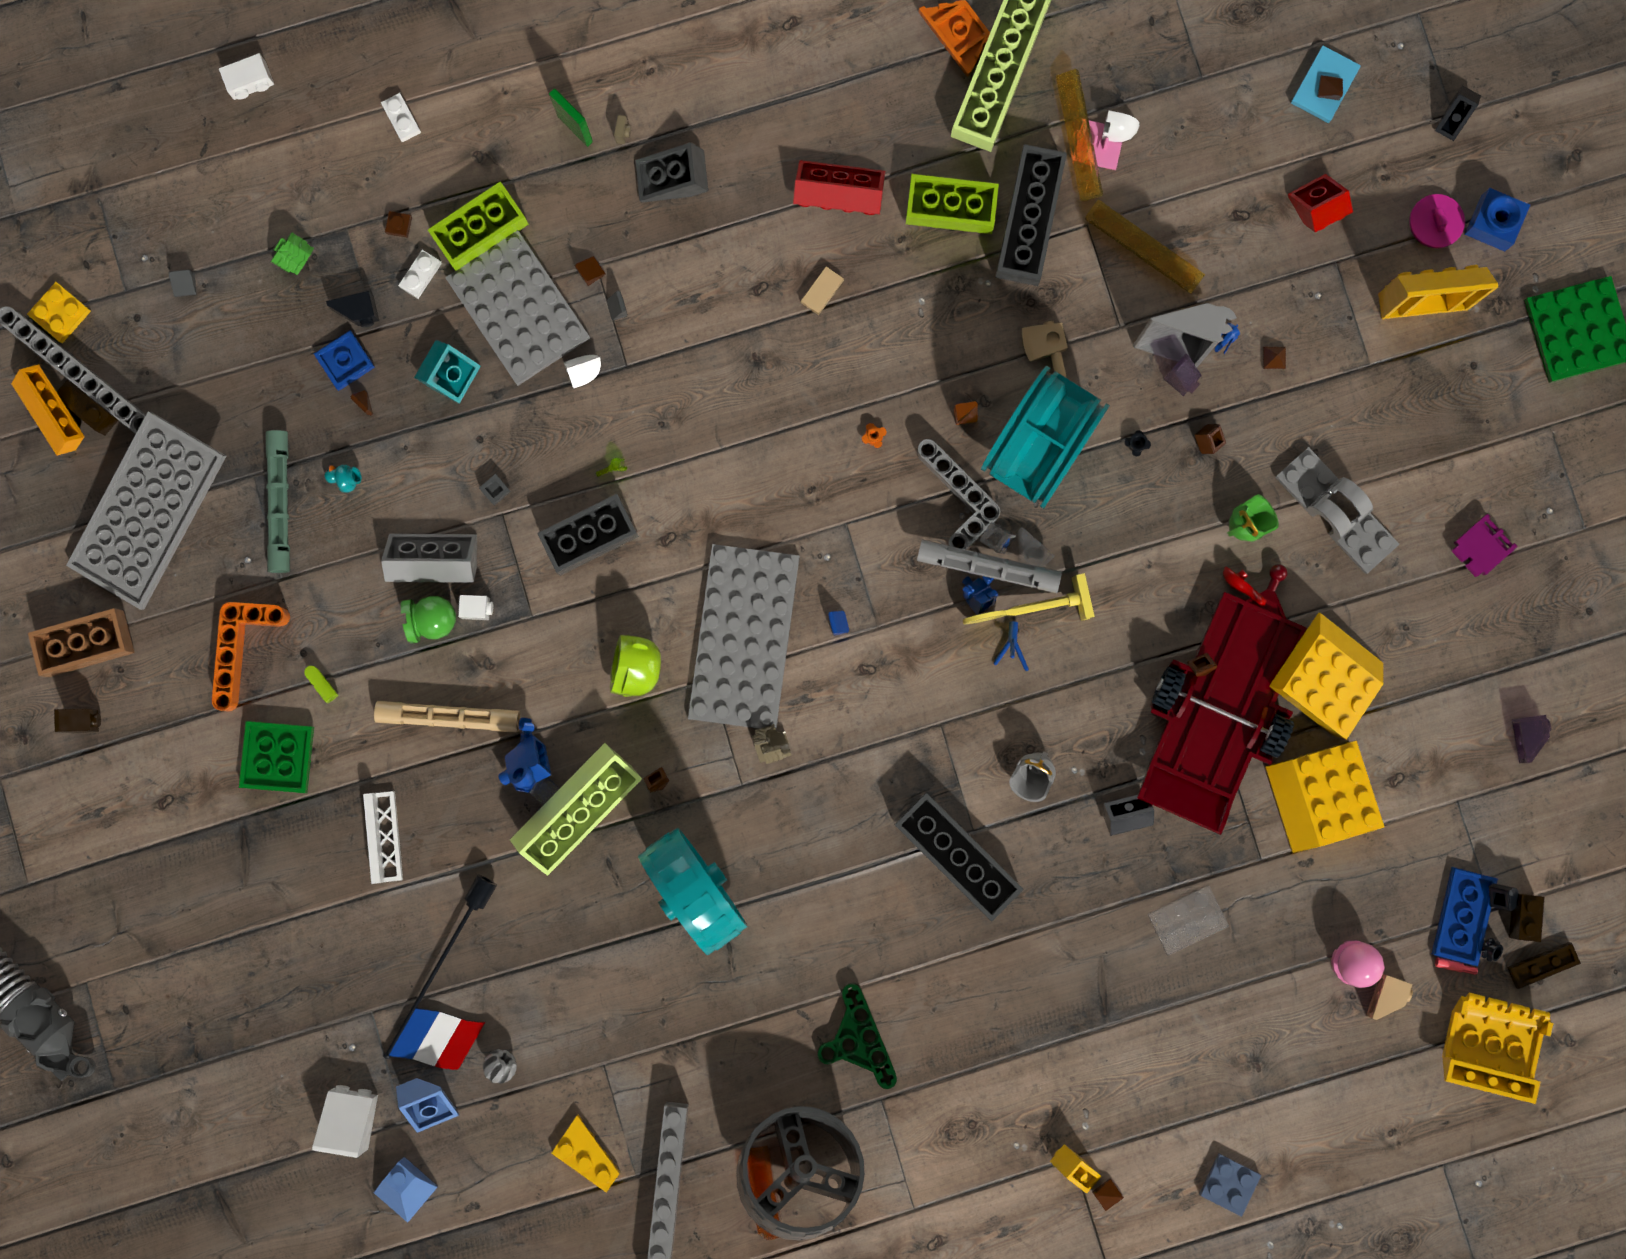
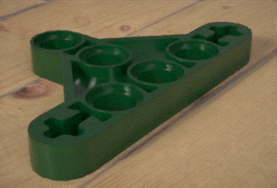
[818,983,897,1089]

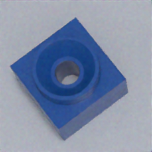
[1464,188,1530,252]

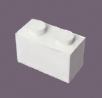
[219,53,274,100]

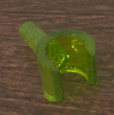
[596,458,627,477]

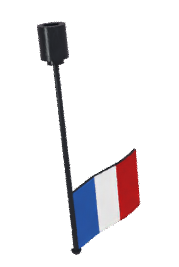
[383,874,497,1070]

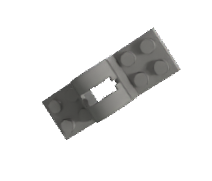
[1275,447,1400,574]

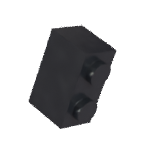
[1104,795,1154,836]

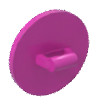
[1409,194,1465,249]

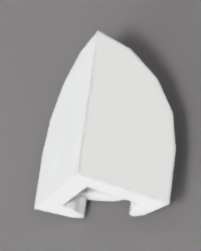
[1102,111,1140,142]
[564,355,601,388]

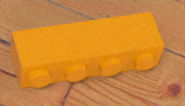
[11,365,85,456]

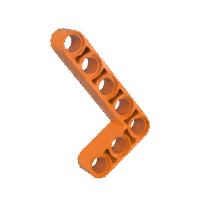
[212,602,290,712]

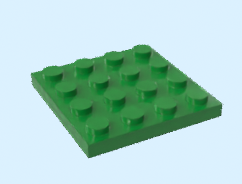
[1524,276,1626,383]

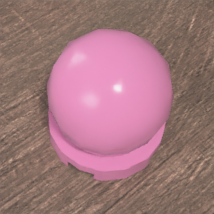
[1331,940,1385,988]

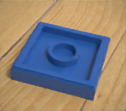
[314,330,375,391]

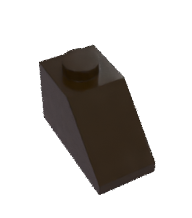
[54,709,101,733]

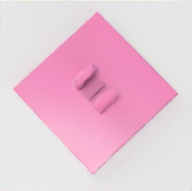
[1074,119,1122,170]

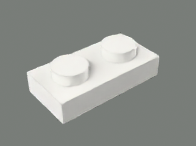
[381,93,421,142]
[398,250,442,299]

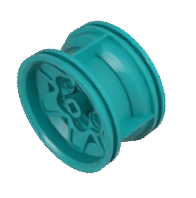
[981,366,1110,509]

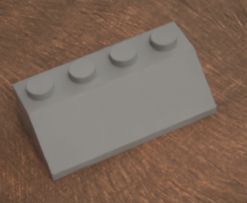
[381,534,477,583]

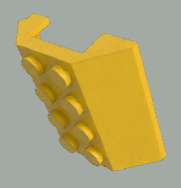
[1442,992,1553,1104]

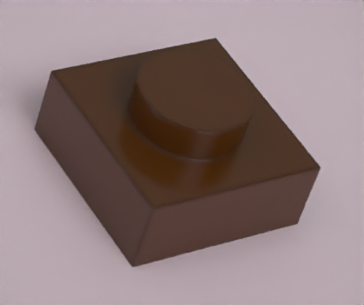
[385,211,412,238]

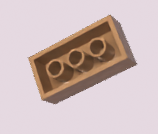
[28,608,135,677]

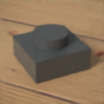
[479,474,511,506]

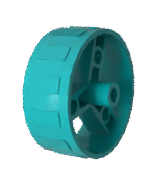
[638,827,748,955]

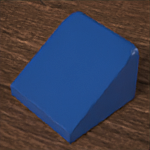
[828,611,849,636]

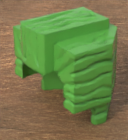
[270,232,314,275]

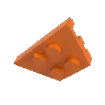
[918,0,990,77]

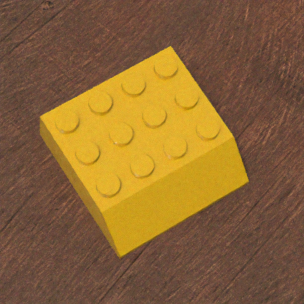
[1378,265,1498,319]
[1269,612,1383,740]
[1265,741,1384,853]

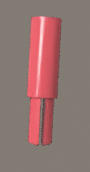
[1435,957,1478,975]

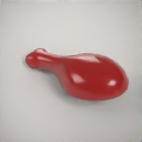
[1223,567,1267,606]

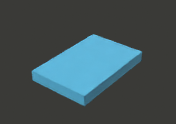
[1291,46,1361,123]

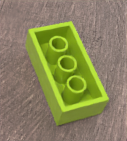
[906,174,999,234]
[428,181,529,271]

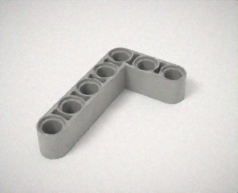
[917,439,1000,550]

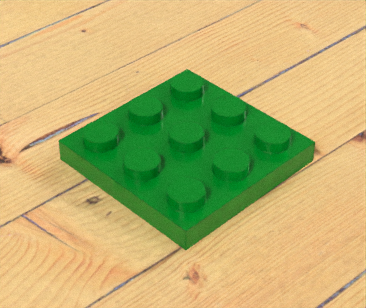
[239,721,314,793]

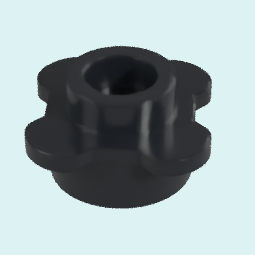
[1124,430,1151,457]
[1481,938,1503,962]

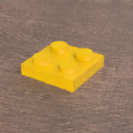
[27,282,91,344]

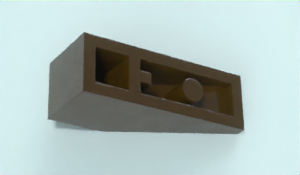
[57,379,118,436]

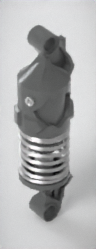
[0,947,96,1081]

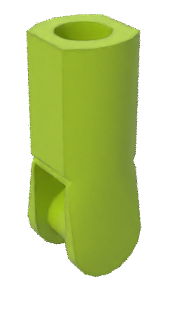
[304,666,339,704]

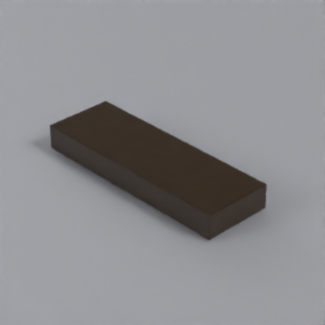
[1507,942,1581,989]

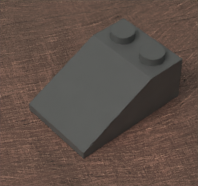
[635,142,708,203]

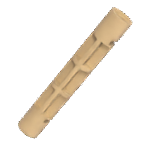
[374,701,520,733]

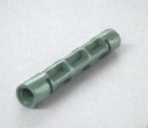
[265,430,290,573]

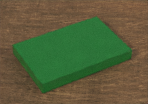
[549,89,593,147]

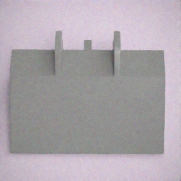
[1133,303,1237,368]

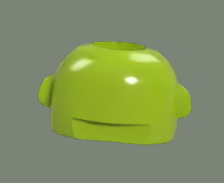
[610,635,661,697]

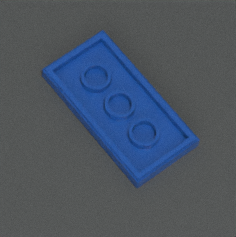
[1432,867,1498,966]

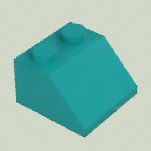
[414,340,481,404]

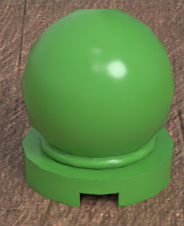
[401,596,456,644]

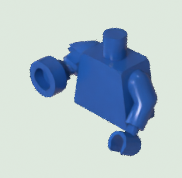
[498,717,551,793]

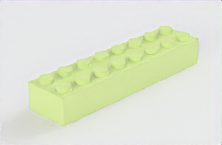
[951,0,1051,152]

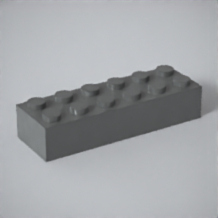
[995,144,1067,286]
[894,793,1024,922]

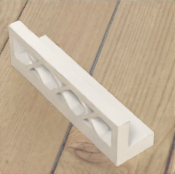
[363,791,403,884]

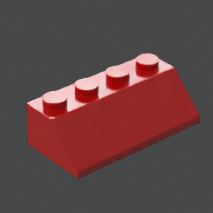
[793,160,886,215]

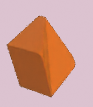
[954,401,978,425]

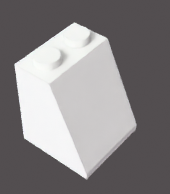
[312,1085,378,1158]

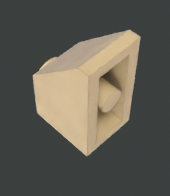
[1366,974,1413,1020]

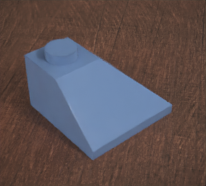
[396,1078,459,1133]
[374,1157,438,1223]

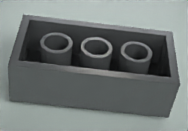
[537,494,639,576]

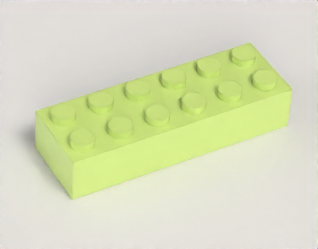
[510,743,642,876]

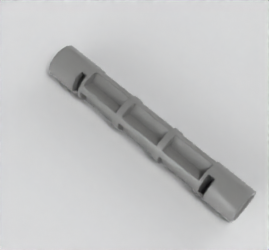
[917,539,1062,593]

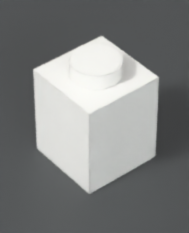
[458,595,493,620]

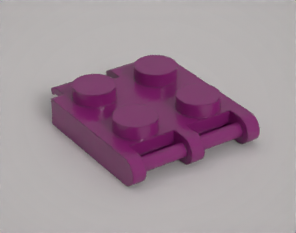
[1451,513,1518,577]

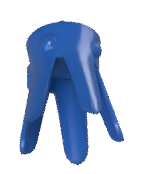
[1215,323,1240,354]

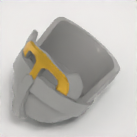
[1009,751,1056,802]

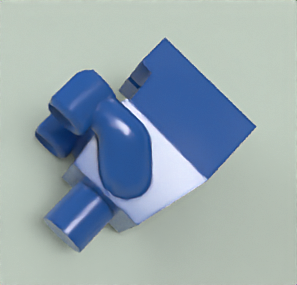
[962,576,998,615]

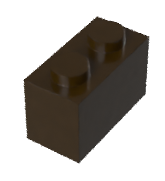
[1509,894,1545,942]

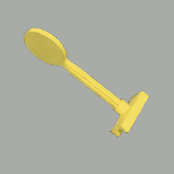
[963,573,1095,625]

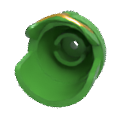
[1227,494,1279,542]

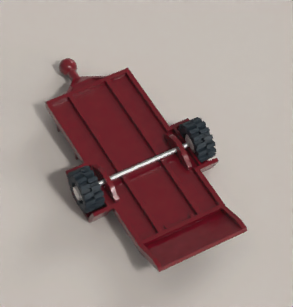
[1137,564,1307,835]

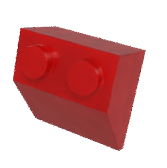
[1288,174,1353,232]

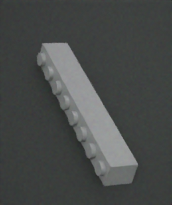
[647,1101,689,1259]

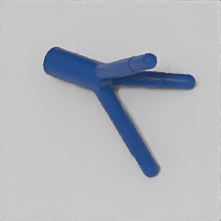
[994,621,1029,671]

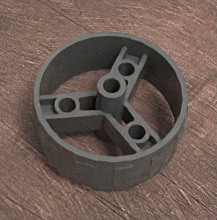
[736,1106,865,1241]

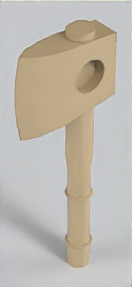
[1022,321,1068,377]

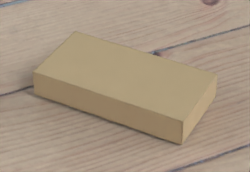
[801,267,844,315]

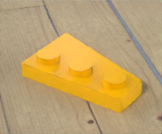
[551,1114,620,1193]

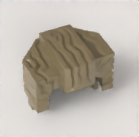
[752,724,792,764]

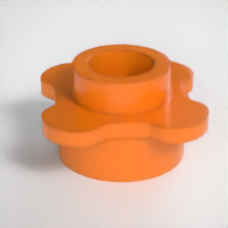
[862,423,887,448]

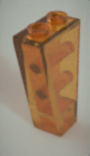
[747,1145,782,1240]

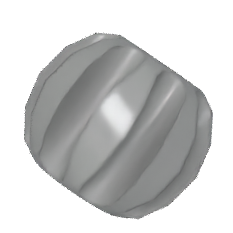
[482,1049,517,1084]

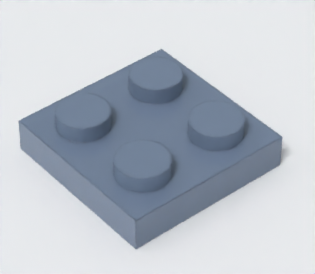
[1199,1153,1261,1217]

